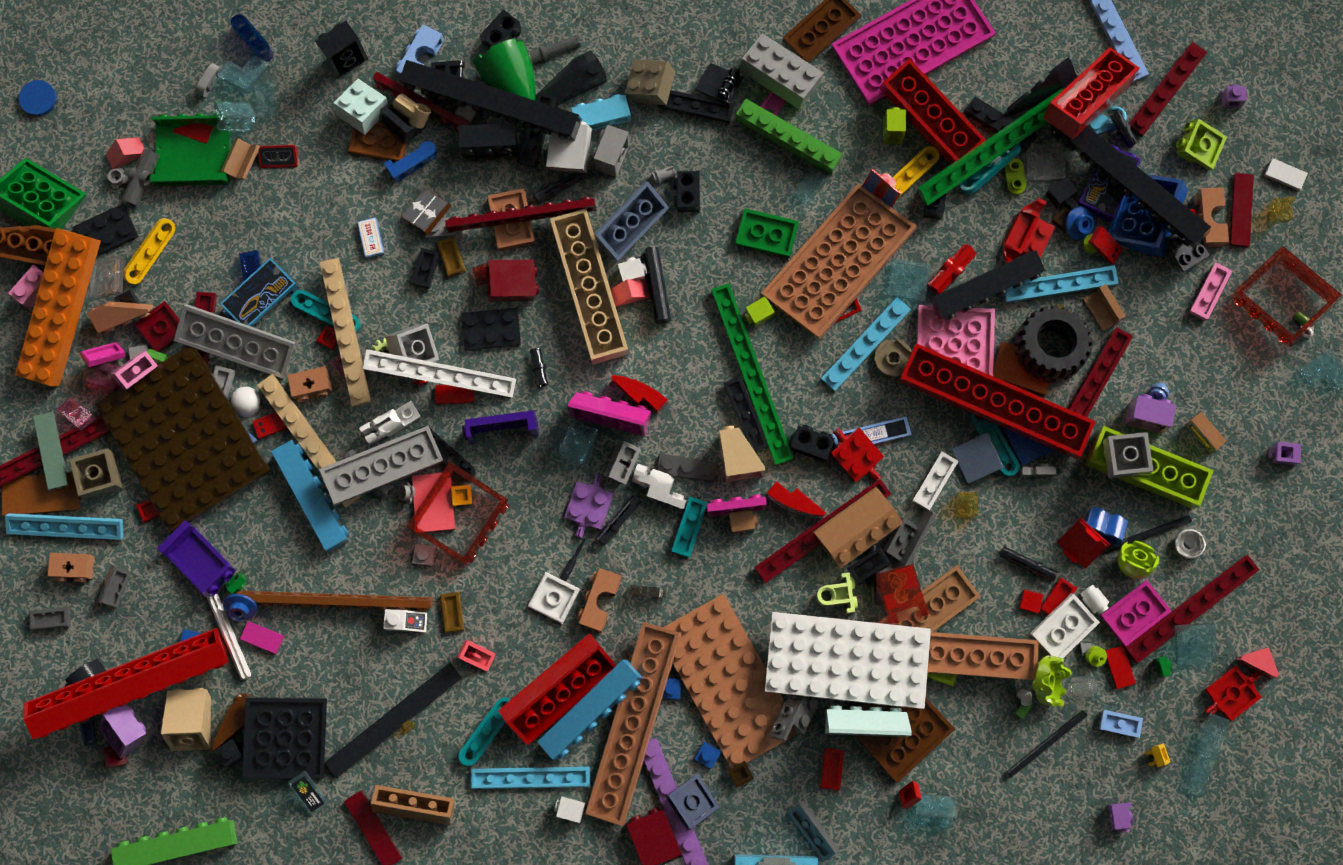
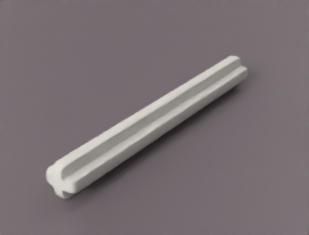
[207,593,251,680]

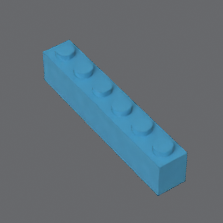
[271,440,349,553]
[538,660,643,760]

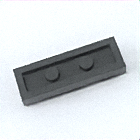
[658,454,717,482]
[787,801,840,862]

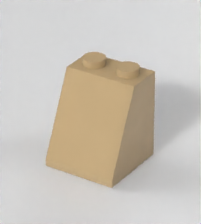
[719,426,765,482]
[161,688,211,751]

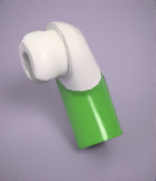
[1293,311,1314,338]
[1015,689,1033,720]

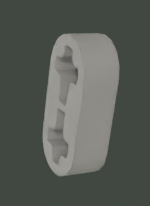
[195,63,223,98]

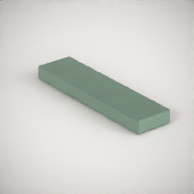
[33,412,69,491]

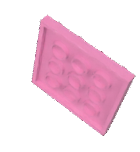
[917,305,995,376]

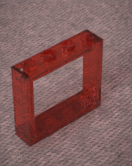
[1232,246,1342,348]
[407,462,510,565]

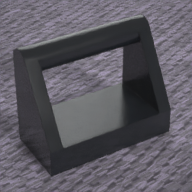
[379,104,426,144]

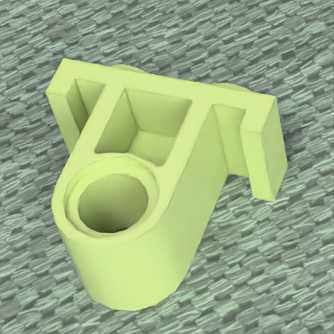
[816,573,858,614]

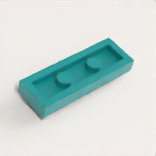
[671,496,708,558]

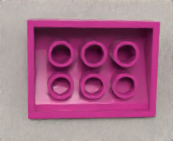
[568,391,651,436]

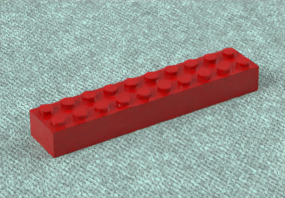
[898,343,1096,459]
[23,628,228,739]

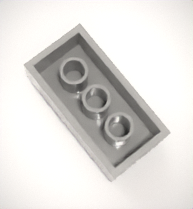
[740,33,823,110]

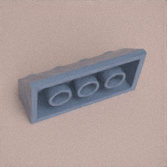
[594,181,669,261]

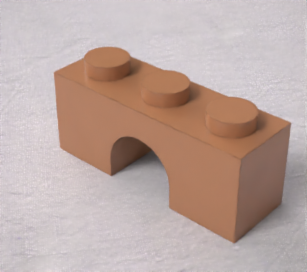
[1194,187,1229,247]
[577,568,622,632]

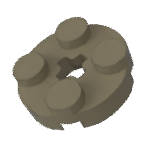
[874,339,912,378]

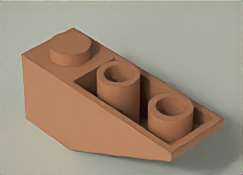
[87,301,153,333]

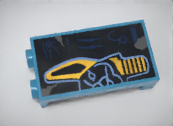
[220,257,299,327]

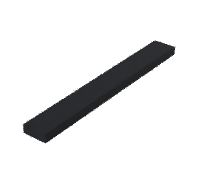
[325,663,462,778]

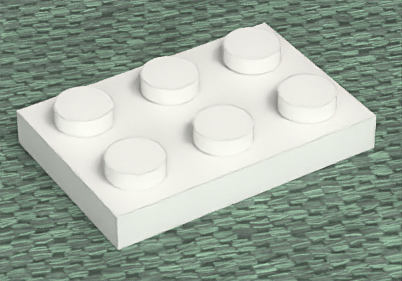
[1030,593,1100,658]

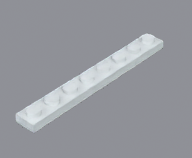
[362,349,516,397]

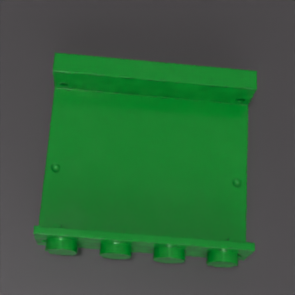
[150,113,231,186]

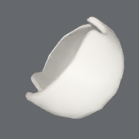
[231,387,261,418]
[1175,529,1206,559]

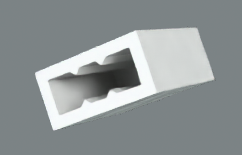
[546,121,592,173]

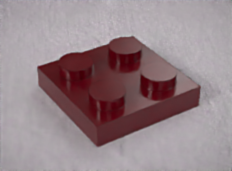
[135,301,180,353]

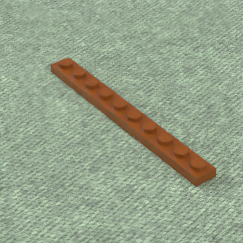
[236,590,433,611]

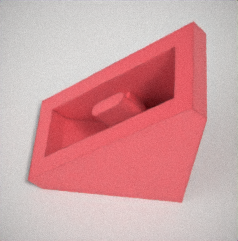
[106,138,145,169]
[610,279,651,307]
[457,640,496,672]
[1235,647,1279,679]

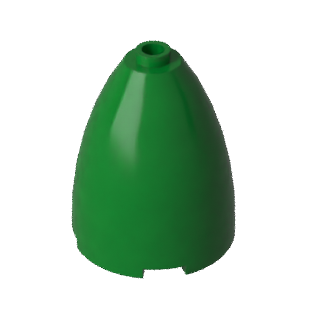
[472,38,536,100]

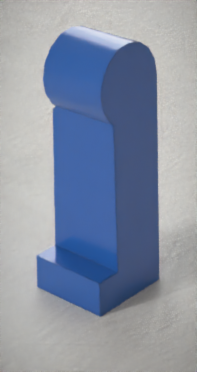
[384,141,437,183]

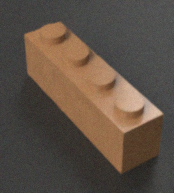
[371,785,455,826]

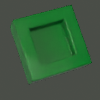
[225,571,247,594]
[1154,656,1172,678]

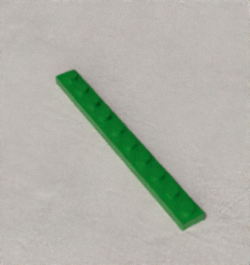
[917,89,1064,205]
[711,283,794,466]

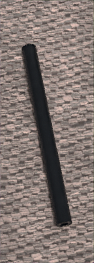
[1101,515,1192,555]
[1006,710,1088,778]

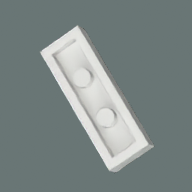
[912,452,958,511]

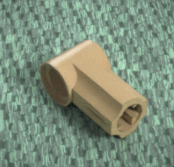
[393,93,431,129]

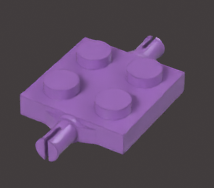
[564,474,614,538]

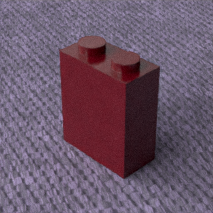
[486,259,539,302]
[626,807,682,865]

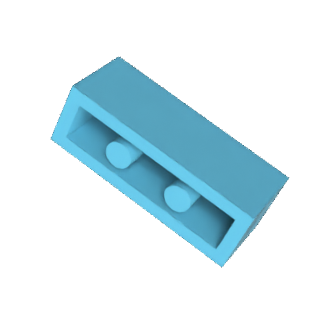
[571,94,631,131]

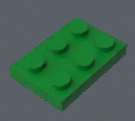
[735,208,799,258]

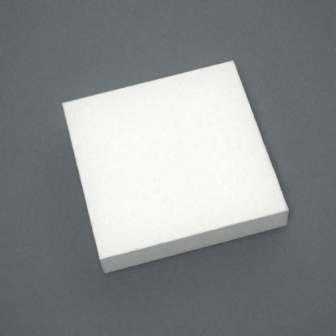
[528,572,580,624]

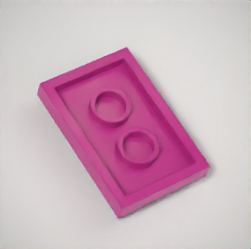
[707,495,767,517]
[1099,580,1172,647]

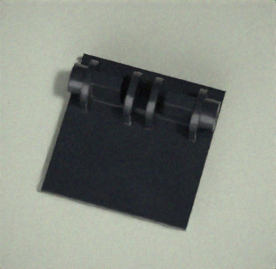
[696,63,744,105]
[1164,234,1210,272]

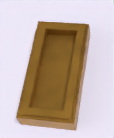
[437,236,466,278]
[440,592,465,633]

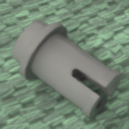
[651,166,676,184]

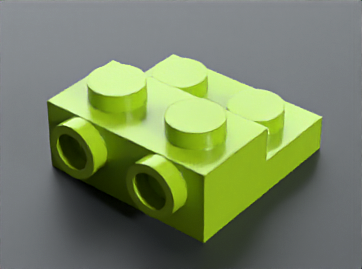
[1176,118,1227,170]

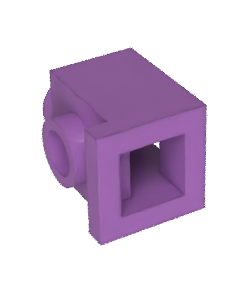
[1221,84,1247,108]
[1269,442,1301,466]
[1108,802,1133,833]

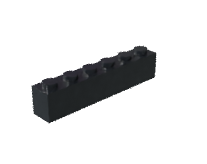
[929,250,1046,321]

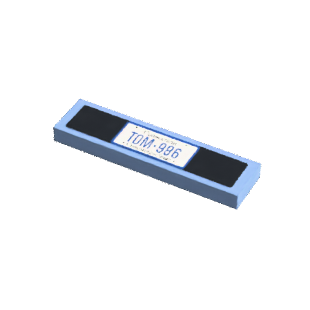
[832,416,912,448]

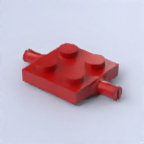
[830,427,884,482]
[1204,665,1262,722]

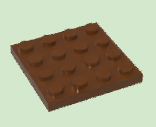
[853,696,955,783]

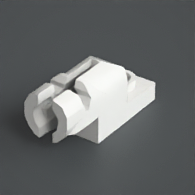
[359,401,422,444]
[632,464,687,509]

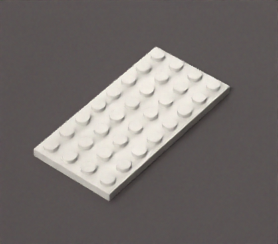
[765,612,931,709]

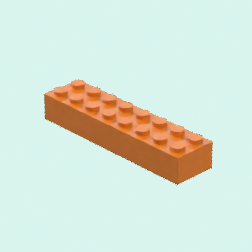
[15,228,101,386]

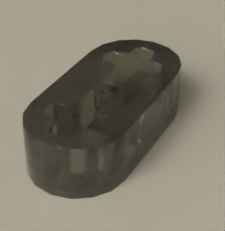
[629,585,667,599]

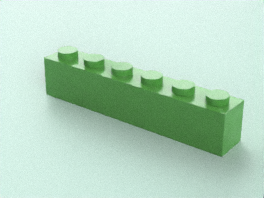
[736,99,842,175]
[111,817,238,865]

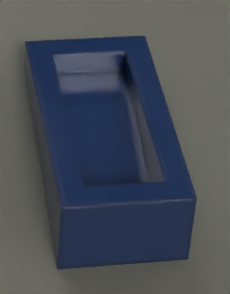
[80,719,97,746]

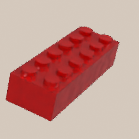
[1043,47,1140,139]
[879,58,986,165]
[498,633,617,746]

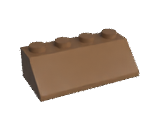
[814,487,903,569]

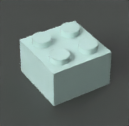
[334,79,388,135]

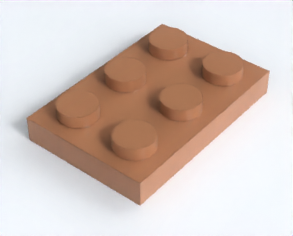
[488,188,535,250]

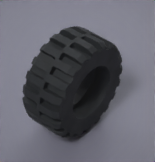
[1014,306,1093,382]

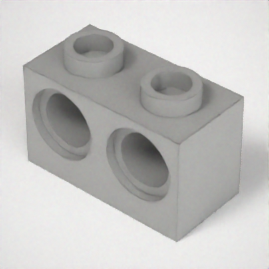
[603,440,641,484]

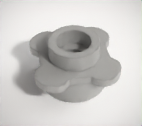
[106,167,128,189]
[398,482,415,504]

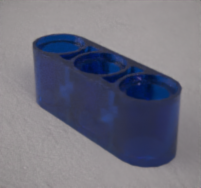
[231,14,274,62]

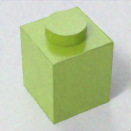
[744,297,775,327]

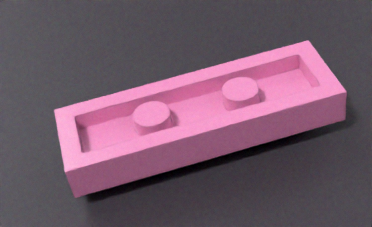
[1189,262,1232,321]

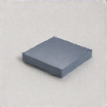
[952,433,1004,484]

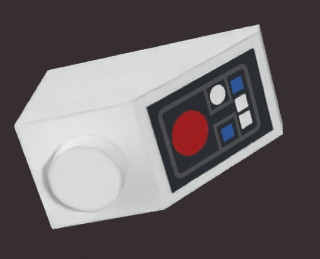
[384,609,427,632]

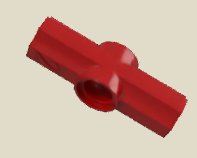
[927,244,977,295]

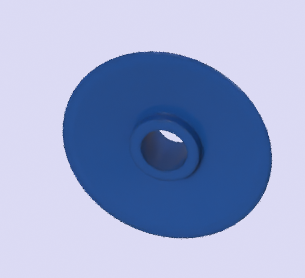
[1065,207,1094,240]
[222,594,258,622]

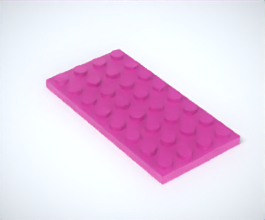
[831,0,996,107]

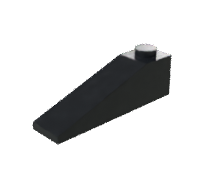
[535,50,607,107]
[1005,57,1077,116]

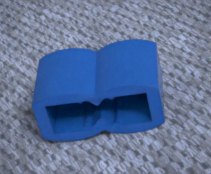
[1085,507,1128,546]

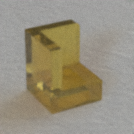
[1268,196,1295,222]
[956,492,978,518]

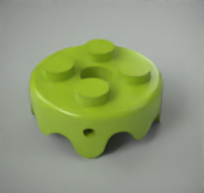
[1032,656,1072,706]

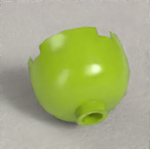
[1118,541,1159,580]

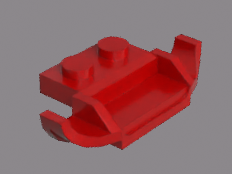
[1002,198,1055,263]

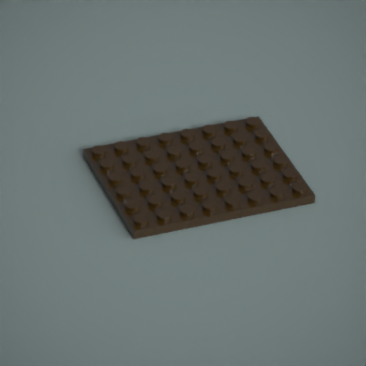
[95,346,271,533]

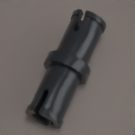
[1109,110,1139,148]
[529,348,549,388]

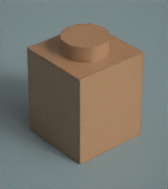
[729,510,758,534]

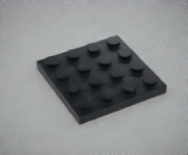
[242,697,327,778]

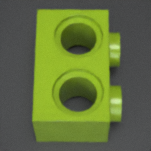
[883,107,906,144]

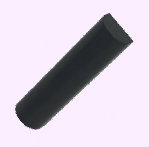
[643,247,671,324]

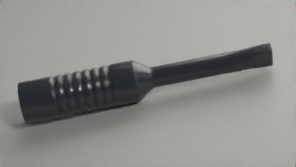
[560,538,586,582]

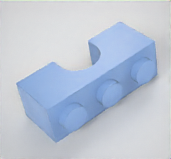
[396,25,444,77]

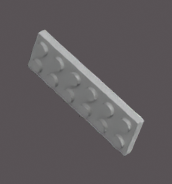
[174,304,296,379]
[319,426,443,506]

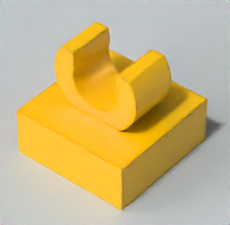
[1145,743,1170,767]

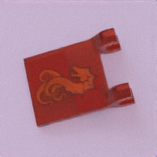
[875,564,929,625]

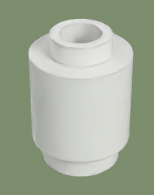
[1081,585,1109,615]

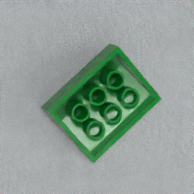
[0,158,86,229]

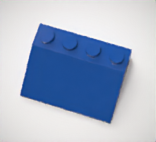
[1107,174,1188,258]

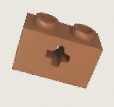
[287,366,333,402]
[48,553,94,583]

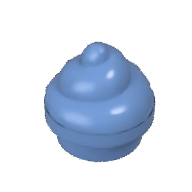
[1150,383,1170,400]

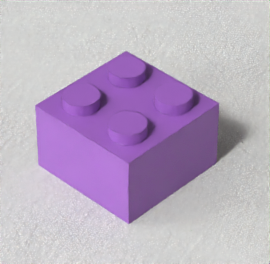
[1125,394,1176,434]
[98,705,146,759]

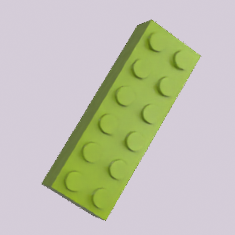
[1085,426,1214,509]

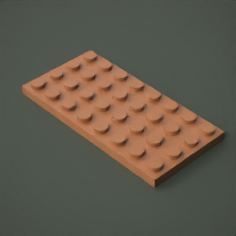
[761,184,917,340]
[663,593,798,768]

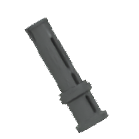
[528,35,581,66]

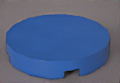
[19,80,57,116]

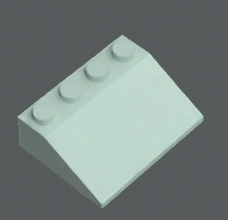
[825,706,911,737]

